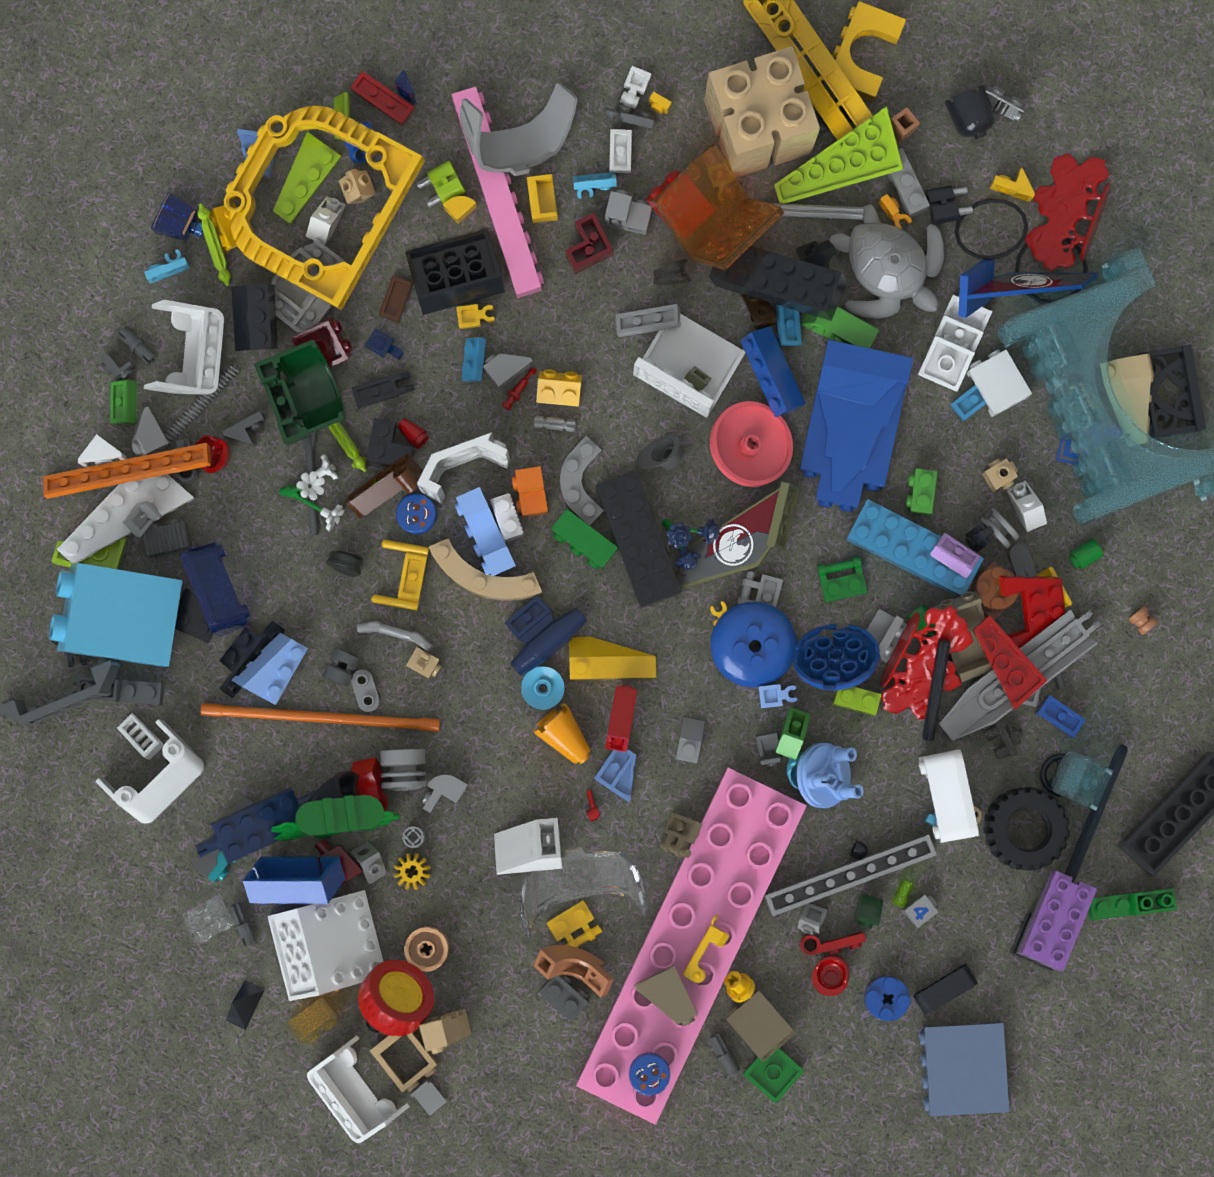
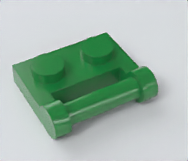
[817,556,867,603]

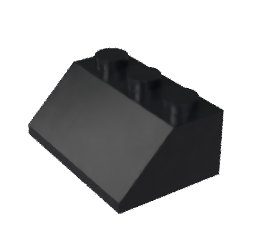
[231,284,278,351]

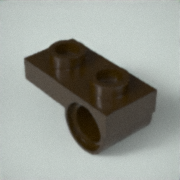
[741,294,777,331]

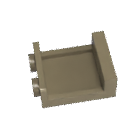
[726,991,796,1062]

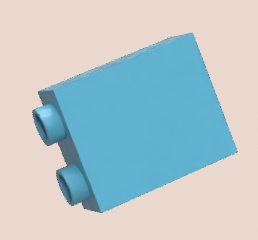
[49,563,182,667]

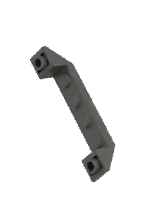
[0,659,120,725]

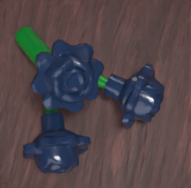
[662,518,720,570]

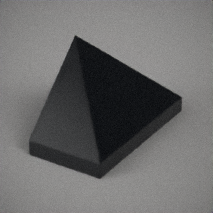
[226,981,264,1030]

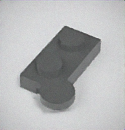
[604,105,656,129]

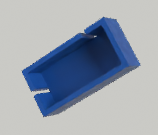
[243,856,345,905]

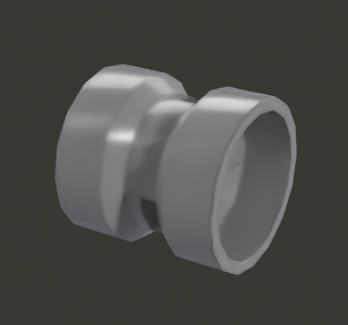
[402,826,425,848]

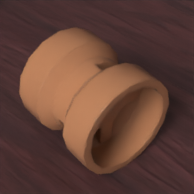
[1128,605,1159,635]

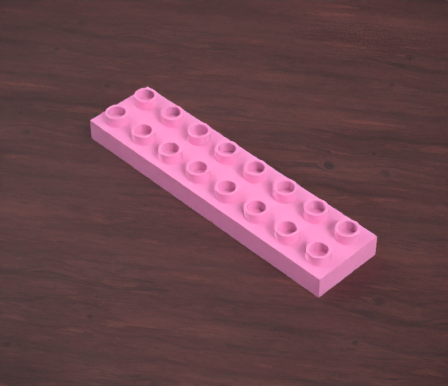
[576,768,807,1125]

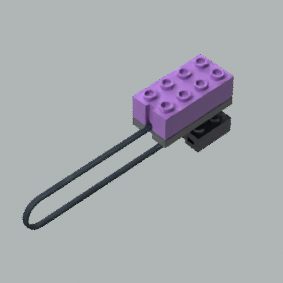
[1010,744,1128,971]

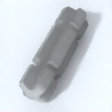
[534,415,576,432]

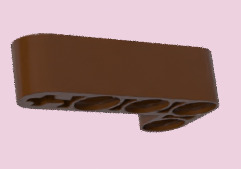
[345,454,423,518]

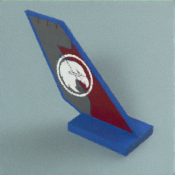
[958,259,1099,318]

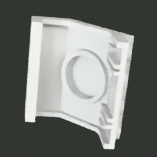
[417,432,510,504]

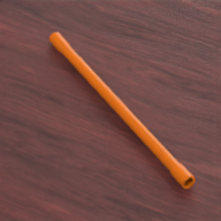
[201,703,440,732]

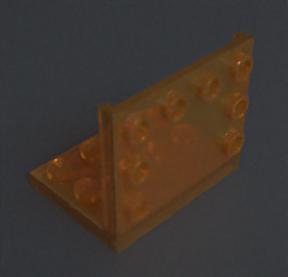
[652,144,784,270]

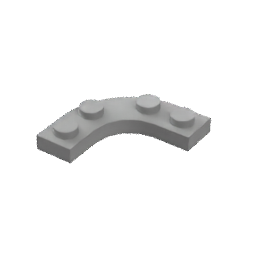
[560,436,604,526]

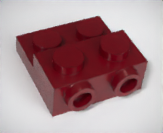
[291,317,352,367]

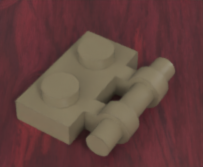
[660,812,702,858]

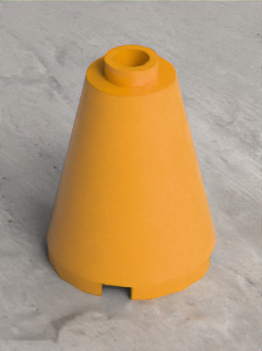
[533,703,591,764]

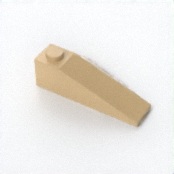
[1099,354,1154,448]

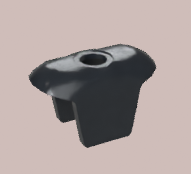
[307,770,359,802]

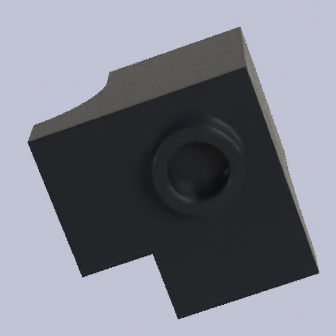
[796,240,836,269]

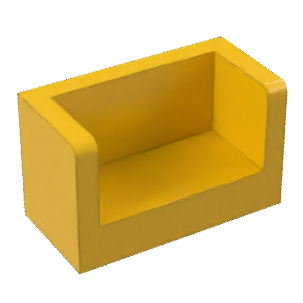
[527,174,558,223]

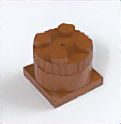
[967,561,1021,620]

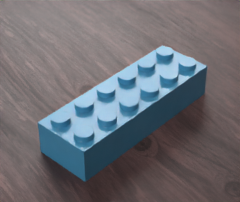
[847,499,984,597]

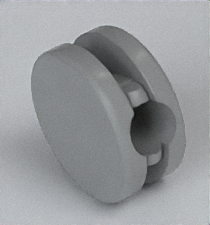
[980,508,1020,549]

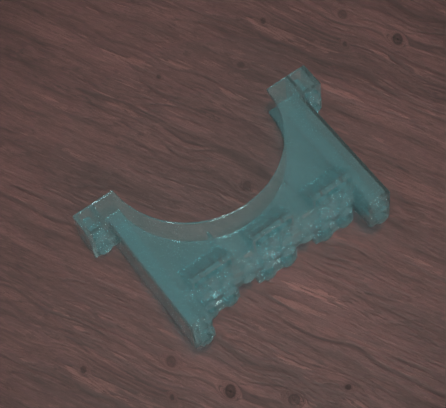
[997,247,1214,527]

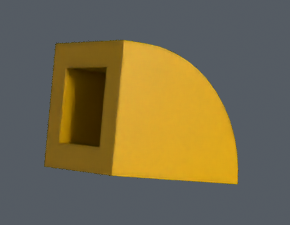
[443,196,477,224]

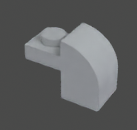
[422,775,468,813]

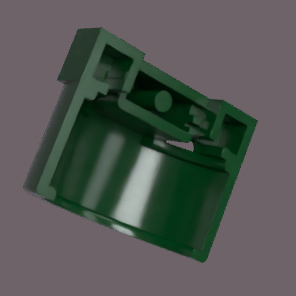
[254,340,346,446]

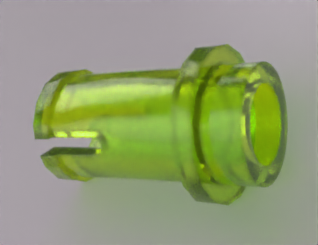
[891,879,914,908]

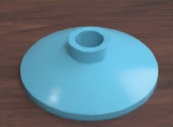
[521,666,564,710]

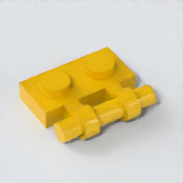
[546,900,602,948]

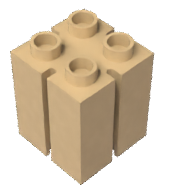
[704,46,820,179]

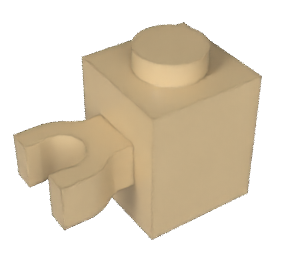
[406,647,442,679]

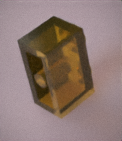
[287,995,340,1044]

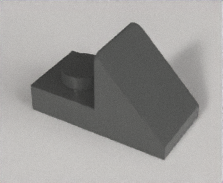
[222,411,266,447]

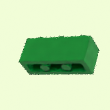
[551,509,618,570]

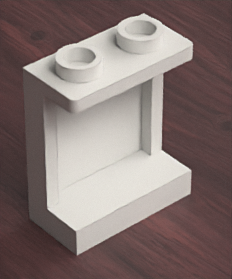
[966,349,1032,417]

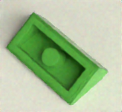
[110,380,137,424]

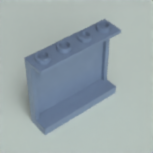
[919,1022,1009,1116]

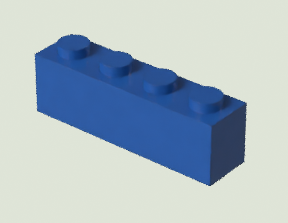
[740,326,806,418]

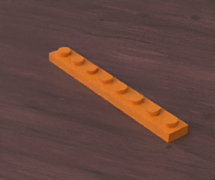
[43,443,211,499]

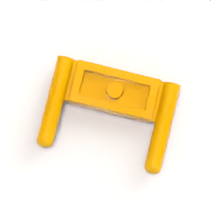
[371,539,429,611]

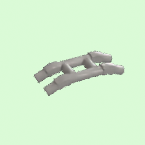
[357,621,434,653]

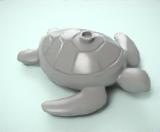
[829,204,944,319]

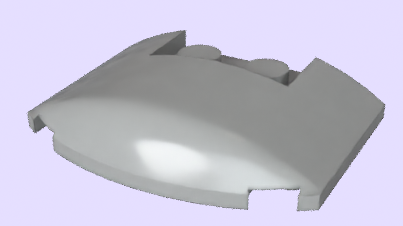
[271,239,350,333]

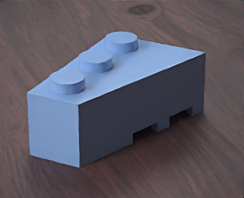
[232,633,308,705]

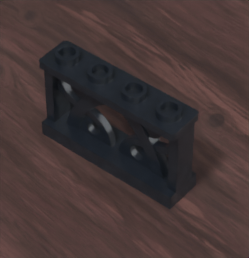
[1136,344,1206,439]

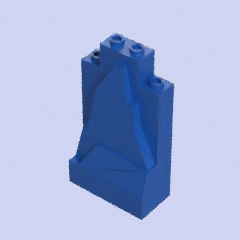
[799,340,913,512]

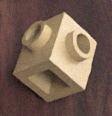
[339,169,376,204]
[982,458,1018,492]

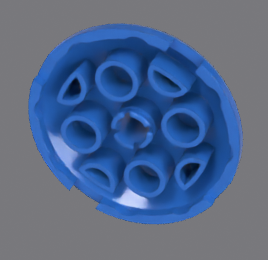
[710,601,797,687]
[793,624,880,690]

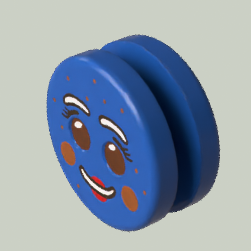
[396,494,437,535]
[629,1053,670,1096]

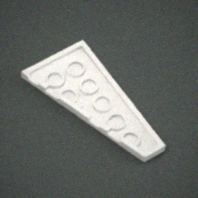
[57,474,194,564]

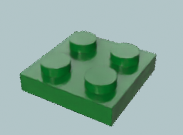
[743,1048,804,1104]

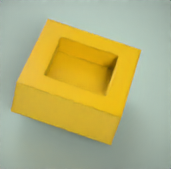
[649,91,672,114]

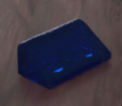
[395,69,416,105]

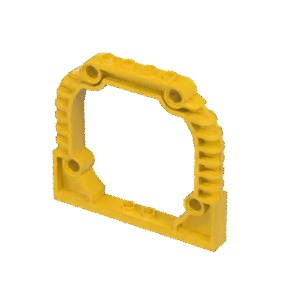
[224,106,425,311]

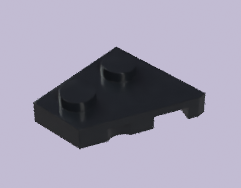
[175,588,217,643]

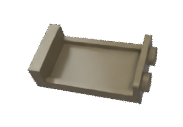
[935,591,993,682]

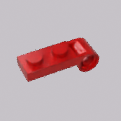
[799,931,866,955]

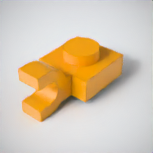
[878,194,912,229]

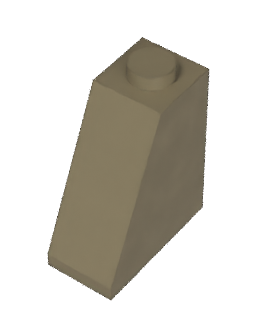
[634,965,698,1026]

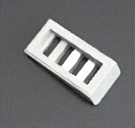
[117,713,164,760]

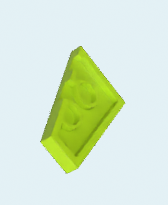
[51,537,127,569]

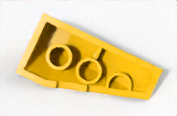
[569,637,656,680]

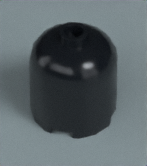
[944,85,995,140]

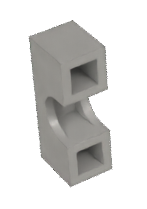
[886,148,930,218]

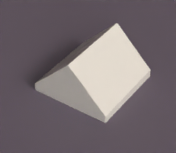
[78,434,128,468]

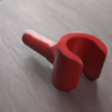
[586,790,600,822]

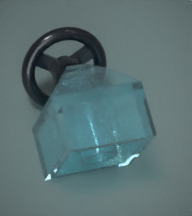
[1040,751,1113,811]

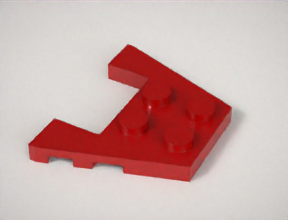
[999,575,1065,649]

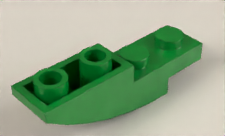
[1088,888,1177,921]

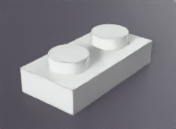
[609,129,632,173]

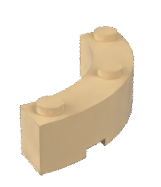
[429,539,543,601]

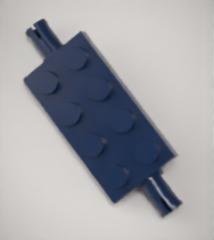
[195,787,315,864]

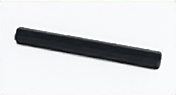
[922,639,950,741]

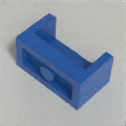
[1034,695,1086,738]

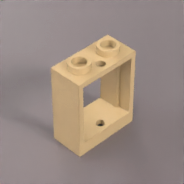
[370,1032,438,1093]

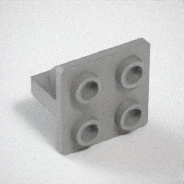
[866,609,907,663]

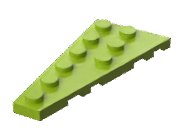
[774,106,904,204]

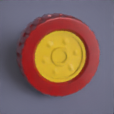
[358,960,435,1036]

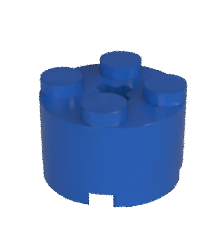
[864,976,910,1021]

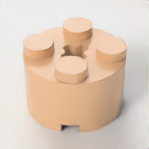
[404,926,449,972]

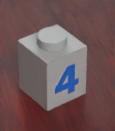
[902,894,938,928]

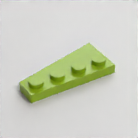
[273,131,342,225]

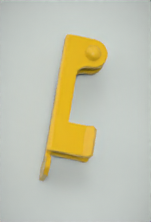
[682,914,729,983]

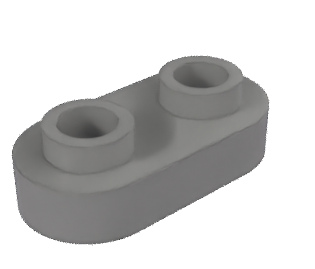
[351,670,380,712]

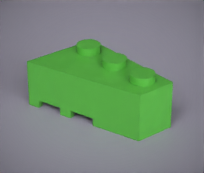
[800,307,879,349]

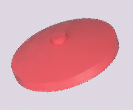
[710,401,793,487]

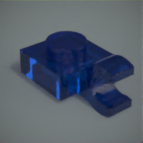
[364,328,404,360]

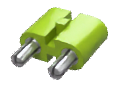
[417,160,466,207]

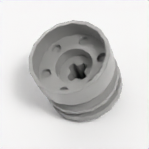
[380,749,427,791]

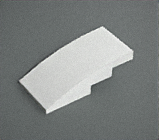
[918,294,992,392]

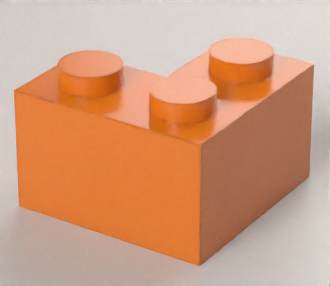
[512,466,548,518]

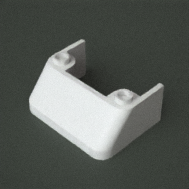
[144,300,224,395]
[95,719,205,823]
[919,749,979,843]
[307,1036,410,1143]

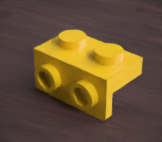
[209,202,238,254]
[536,369,582,407]

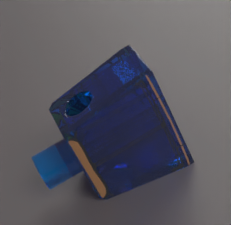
[151,192,204,242]

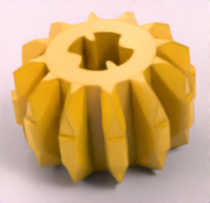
[394,853,431,890]

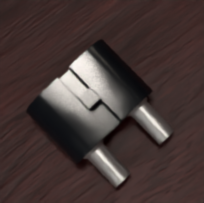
[925,185,973,225]

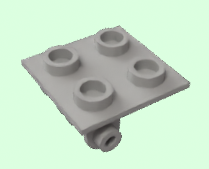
[986,85,1026,121]

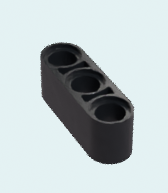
[913,964,978,1015]

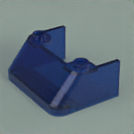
[179,542,252,637]

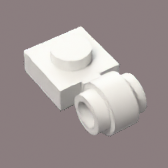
[620,66,651,109]

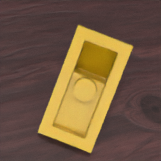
[989,167,1035,202]

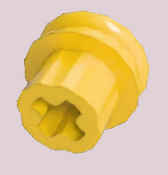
[724,971,755,1003]

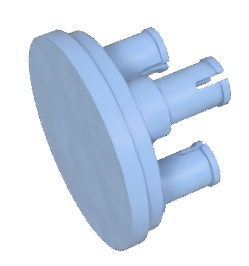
[797,743,864,808]

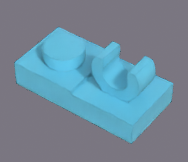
[573,172,617,199]
[144,249,190,284]

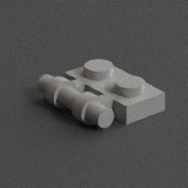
[737,571,783,607]

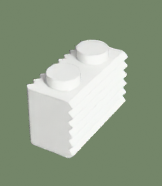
[490,493,524,543]

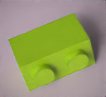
[832,687,882,716]

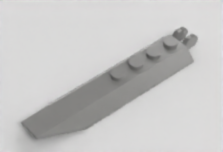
[939,610,1101,741]

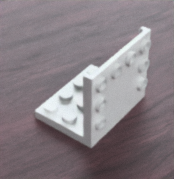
[633,314,746,418]
[267,890,383,1001]

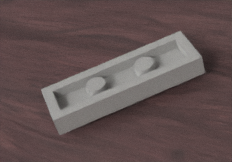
[616,304,681,337]

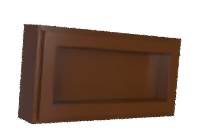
[379,275,413,323]

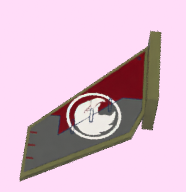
[677,482,800,590]

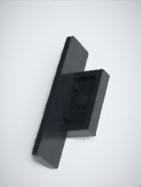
[219,621,285,698]

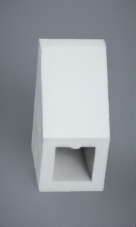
[306,196,346,245]
[1006,481,1047,532]

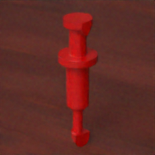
[501,368,537,411]

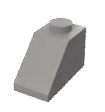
[483,354,533,390]
[131,407,169,456]
[675,717,705,764]

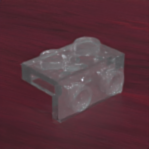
[182,893,235,944]

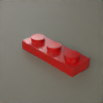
[350,71,415,126]

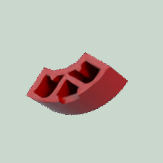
[350,757,388,811]

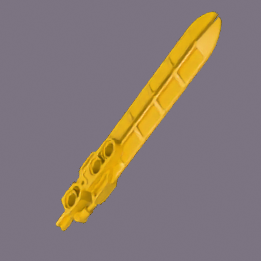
[743,0,873,140]

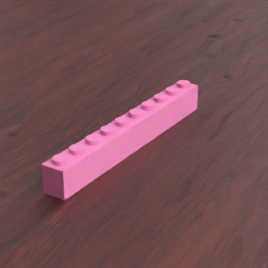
[452,86,544,298]

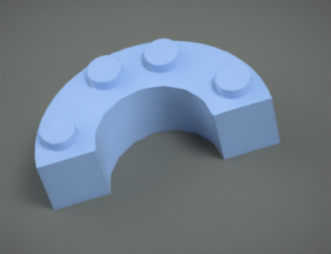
[454,487,516,576]

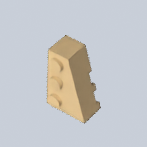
[419,1009,472,1054]

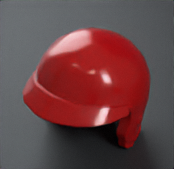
[195,435,231,473]
[812,955,850,996]

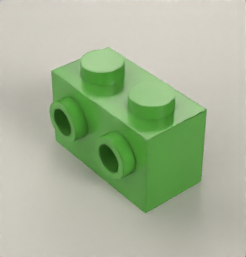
[906,468,937,516]

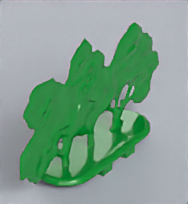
[271,795,401,841]

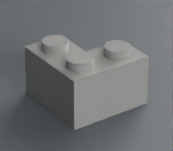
[605,190,652,235]

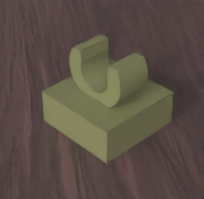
[684,366,712,392]

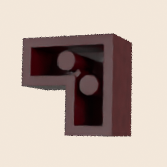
[565,213,613,274]

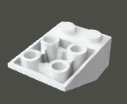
[494,818,562,875]

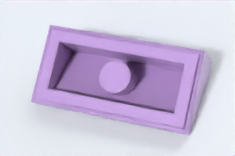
[930,533,981,578]

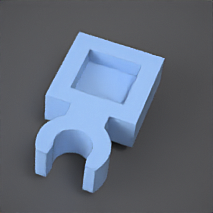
[758,684,797,708]

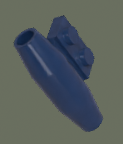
[505,595,587,676]

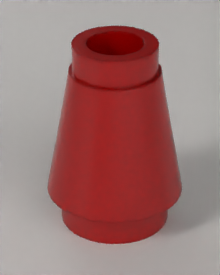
[397,418,429,449]

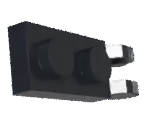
[352,372,415,409]

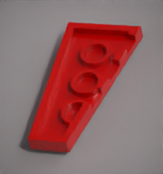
[972,615,1048,710]

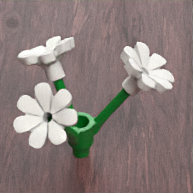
[280,454,345,531]

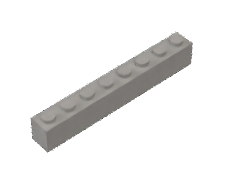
[764,834,937,916]

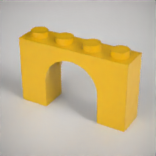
[826,1,906,102]

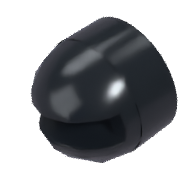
[850,840,868,859]

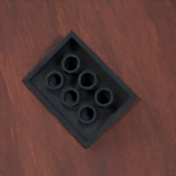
[405,229,505,315]

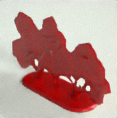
[1025,153,1111,272]
[880,606,973,720]

